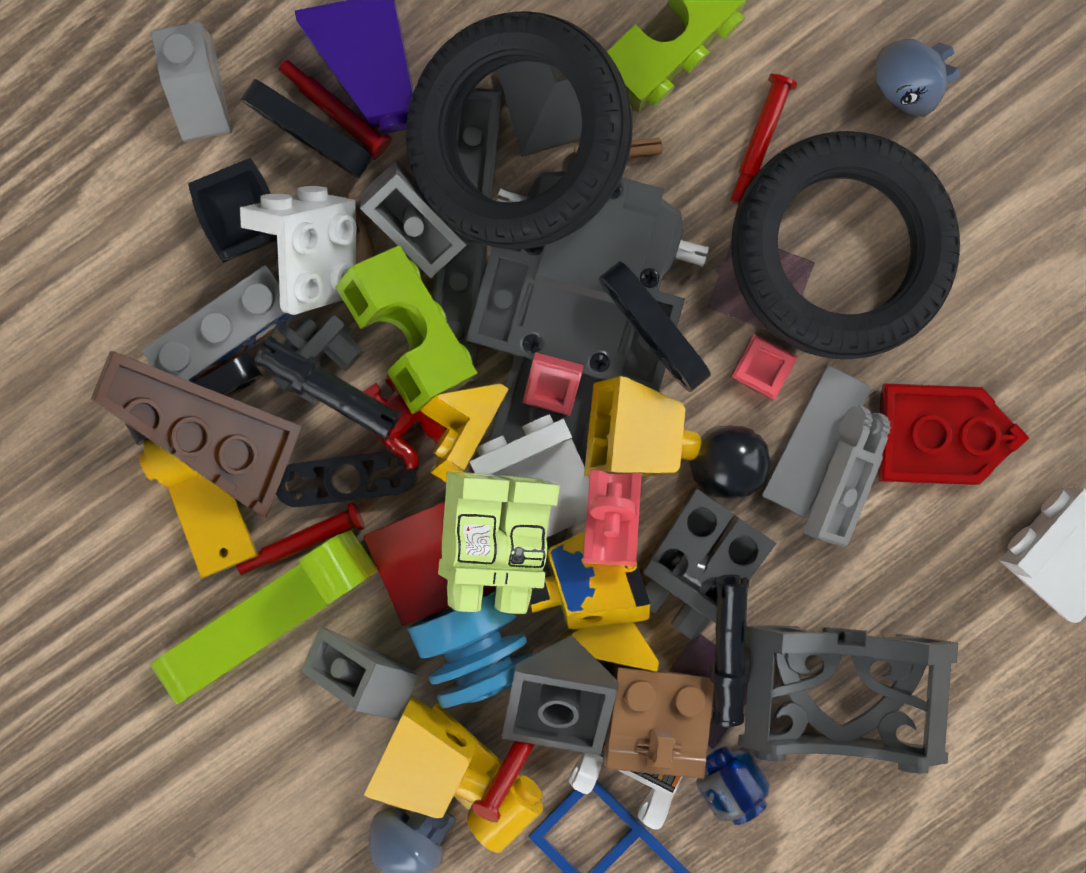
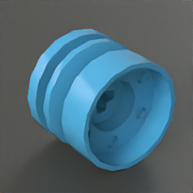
[407,590,533,708]

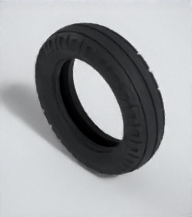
[406,11,633,249]
[731,131,960,359]

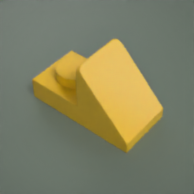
[421,383,509,482]

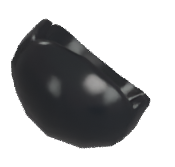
[689,425,771,499]

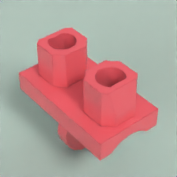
[583,470,642,566]

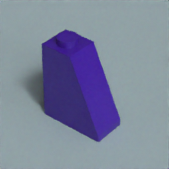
[295,0,414,133]

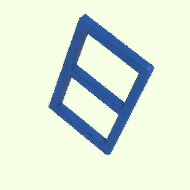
[529,780,690,873]

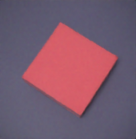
[730,334,798,400]
[522,352,584,416]

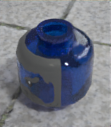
[696,746,771,825]

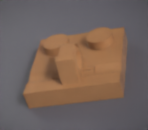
[603,666,714,779]

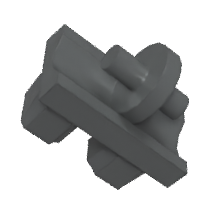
[273,315,364,404]

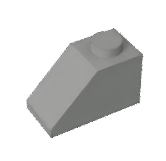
[151,22,232,142]
[360,160,467,278]
[301,627,419,721]

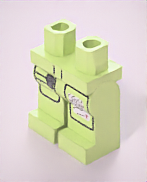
[438,471,560,614]

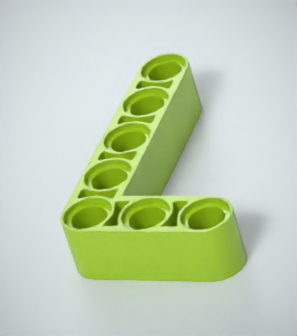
[149,530,378,706]

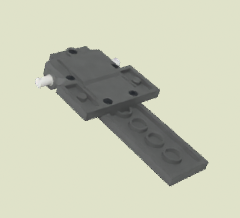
[466,162,709,571]

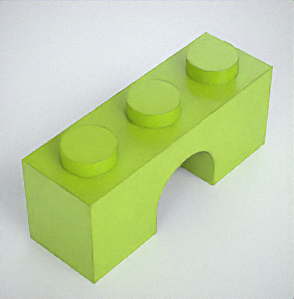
[607,0,747,113]
[335,245,478,414]

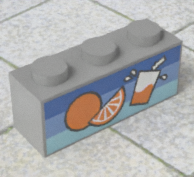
[141,265,303,382]

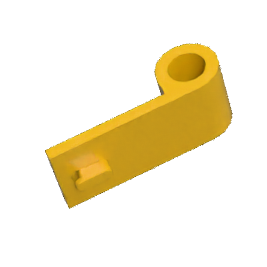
[139,439,258,578]
[431,702,543,853]

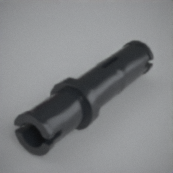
[254,336,401,441]
[710,574,750,727]

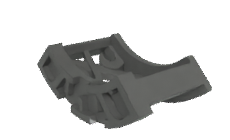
[738,625,959,774]

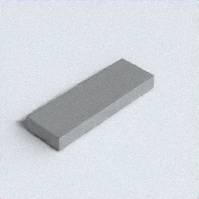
[759,365,872,518]

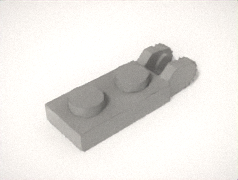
[803,405,892,547]

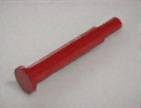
[279,59,392,160]
[730,73,797,205]
[236,502,365,575]
[471,741,535,822]

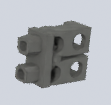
[641,486,777,640]

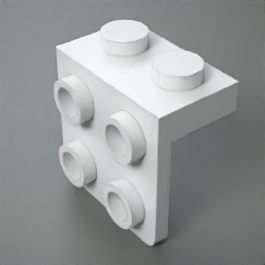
[240,186,357,315]
[469,414,589,538]
[999,488,1086,623]

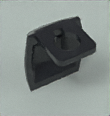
[188,158,277,263]

